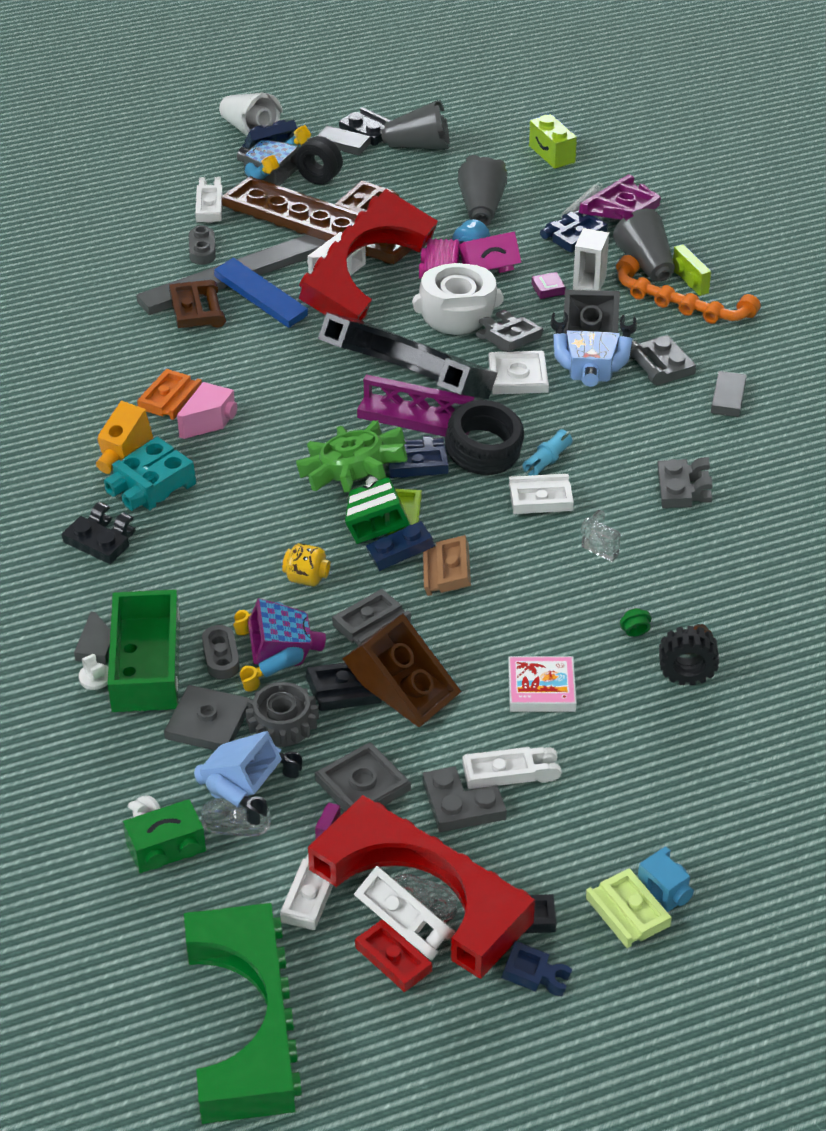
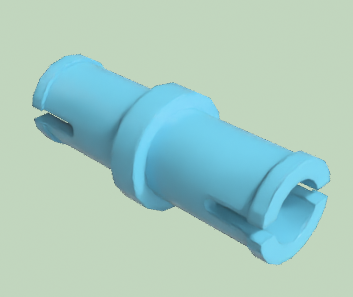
[522,429,573,476]

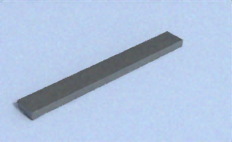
[136,234,327,315]

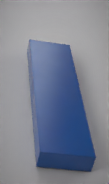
[214,257,308,328]

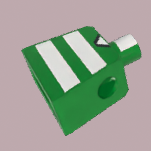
[345,477,410,544]

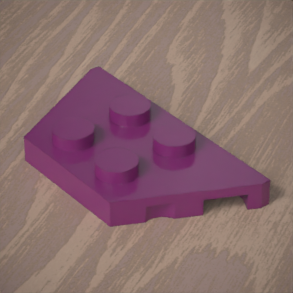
[579,174,661,221]

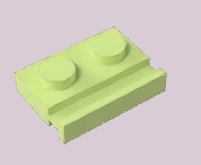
[586,868,672,948]

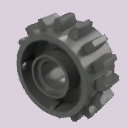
[245,682,319,747]

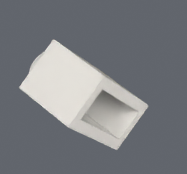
[573,228,609,290]

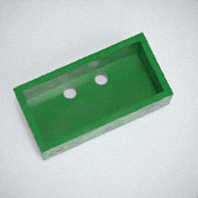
[107,589,180,712]

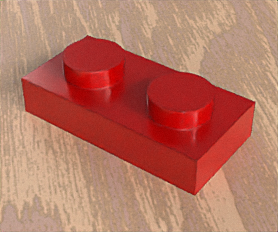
[355,919,432,993]

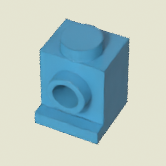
[638,846,694,912]

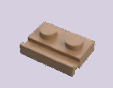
[423,535,471,596]

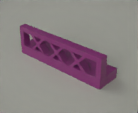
[357,374,474,437]

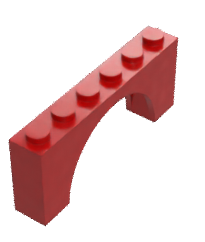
[299,188,438,321]
[308,795,535,979]

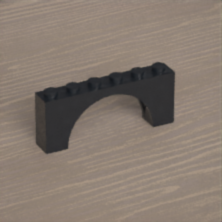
[318,312,498,399]

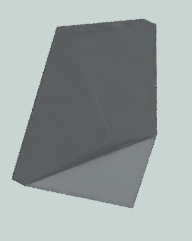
[563,290,620,334]

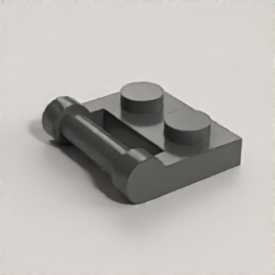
[629,335,696,386]

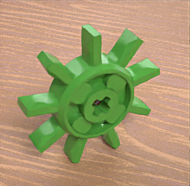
[296,420,408,493]

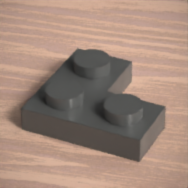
[422,766,507,833]

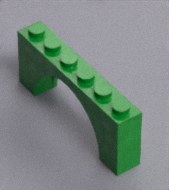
[184,903,302,1124]

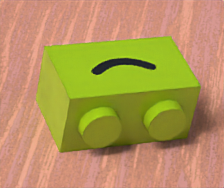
[529,114,577,169]

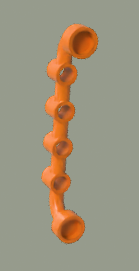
[616,255,761,324]

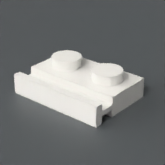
[509,474,574,514]

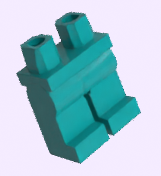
[104,436,197,511]

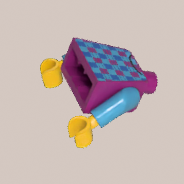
[233,598,326,692]

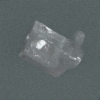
[581,509,621,562]

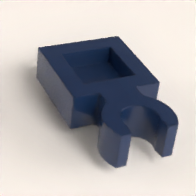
[501,941,572,996]

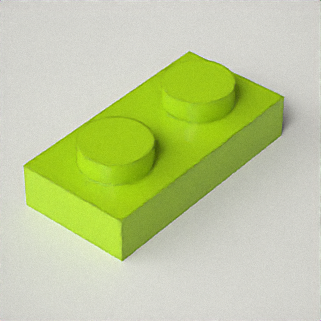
[673,244,711,296]

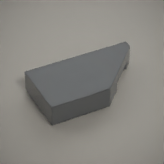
[74,612,110,664]

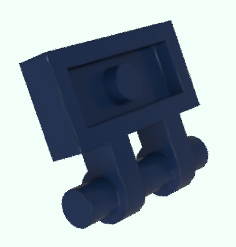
[540,210,608,253]
[388,436,449,478]

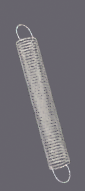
[561,182,602,218]

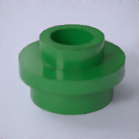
[619,608,652,637]

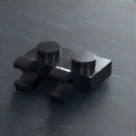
[61,502,135,565]

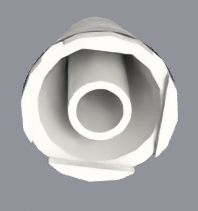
[219,92,283,136]

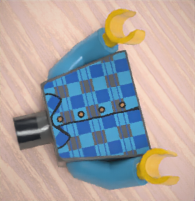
[237,125,311,186]

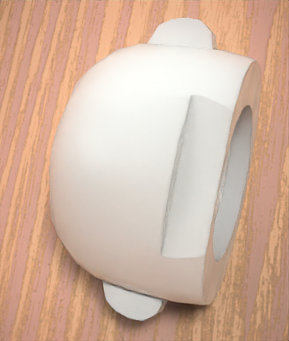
[412,263,504,335]

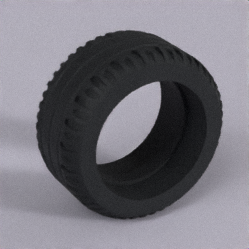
[445,400,524,475]

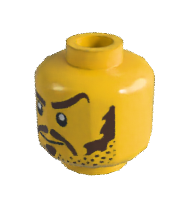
[282,543,331,587]

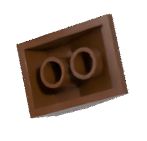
[342,613,462,727]

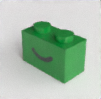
[123,799,206,874]

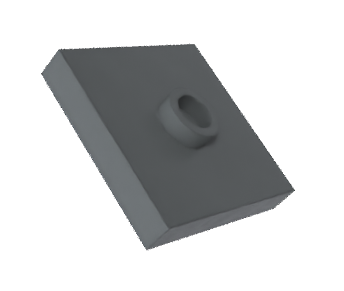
[164,685,250,750]
[315,742,411,811]

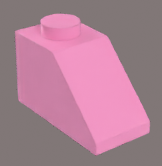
[177,382,237,439]

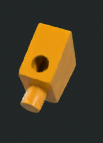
[96,400,153,474]

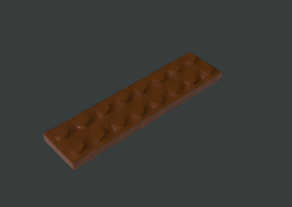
[221,176,412,264]

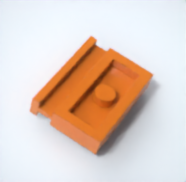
[137,369,202,420]

